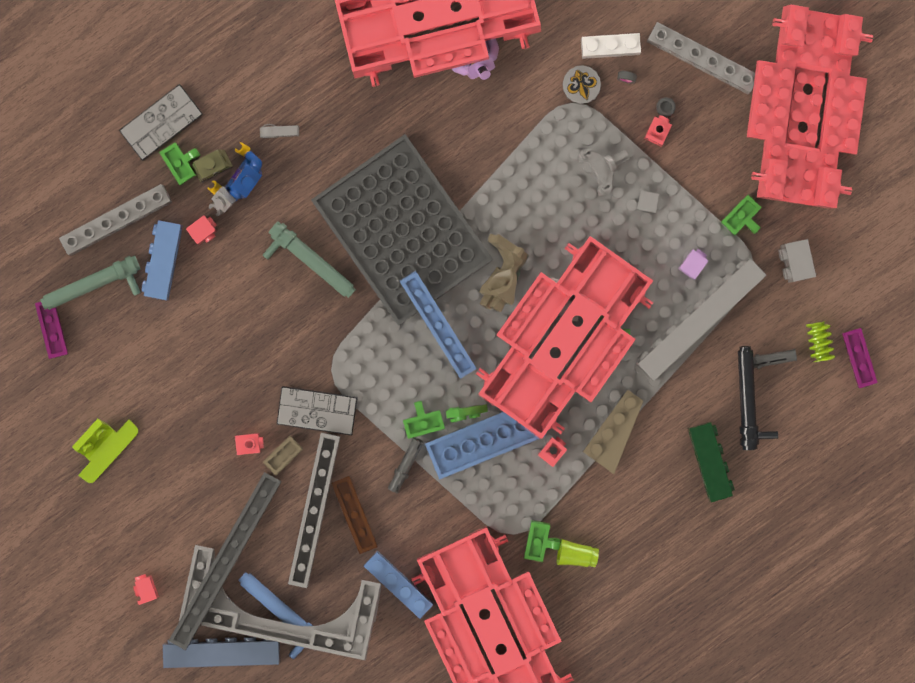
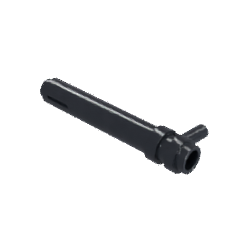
[738,346,779,450]

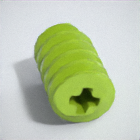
[806,322,835,362]

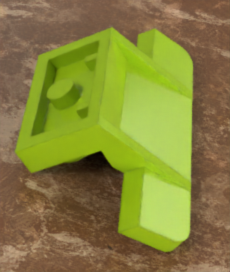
[72,419,138,483]

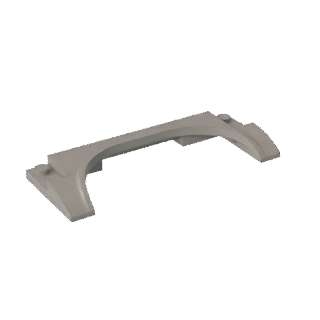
[179,545,381,660]

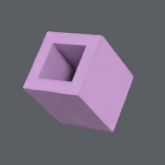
[678,249,708,280]

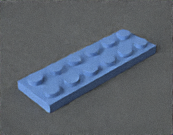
[425,412,546,480]

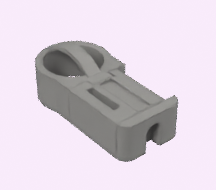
[260,124,299,138]

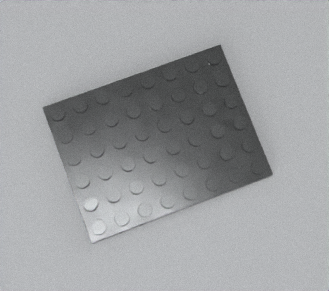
[311,134,493,326]

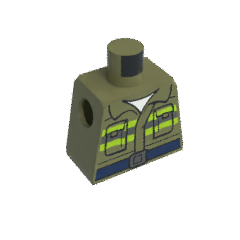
[192,150,233,183]

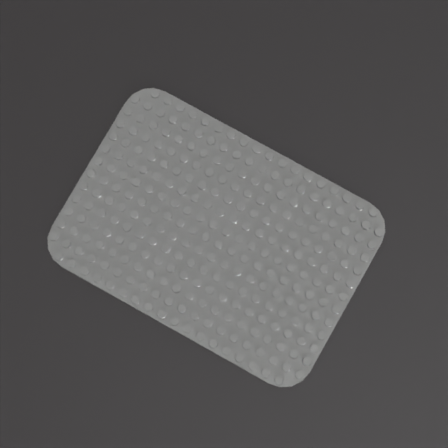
[331,103,753,535]

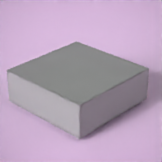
[637,190,660,213]

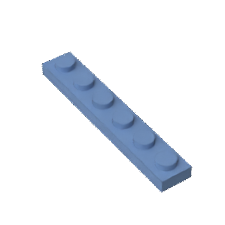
[400,271,477,379]

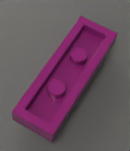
[35,302,68,359]
[842,328,878,388]

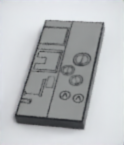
[119,84,203,161]
[277,386,358,435]

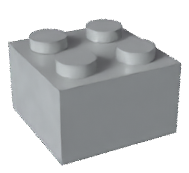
[778,239,816,283]

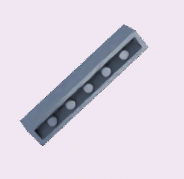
[163,637,280,668]

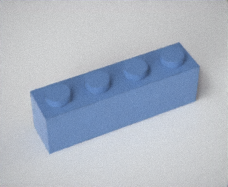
[142,220,183,301]
[364,550,433,619]

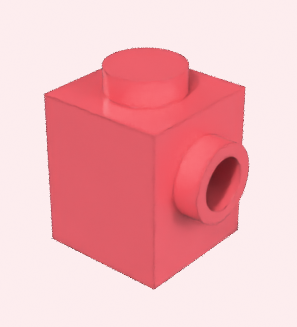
[186,215,217,245]
[235,433,264,455]

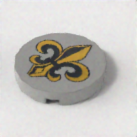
[563,65,601,104]

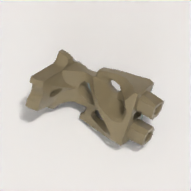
[479,234,529,312]

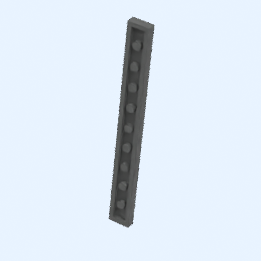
[169,472,281,651]

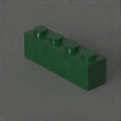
[687,422,735,503]

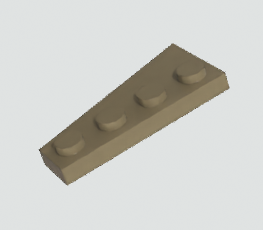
[583,389,643,474]

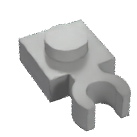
[209,187,236,216]

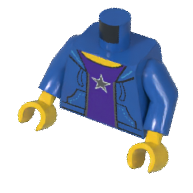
[207,142,262,202]

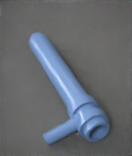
[238,572,313,659]

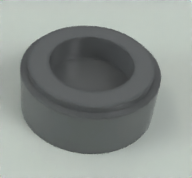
[617,71,637,84]
[656,97,676,117]

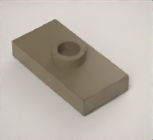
[263,435,303,476]

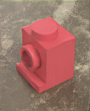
[644,115,672,147]
[537,436,567,467]
[133,574,159,605]

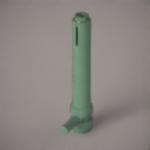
[263,221,356,298]
[40,255,141,310]

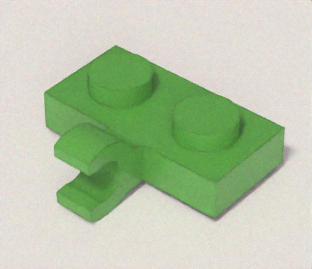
[159,142,200,185]
[721,195,762,236]
[403,401,445,439]
[446,404,488,422]
[524,520,561,562]

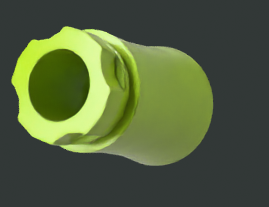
[557,539,599,567]

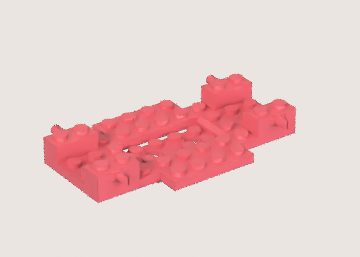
[335,0,541,87]
[747,5,873,209]
[476,236,654,439]
[411,526,574,683]

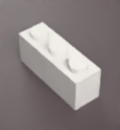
[581,33,641,59]

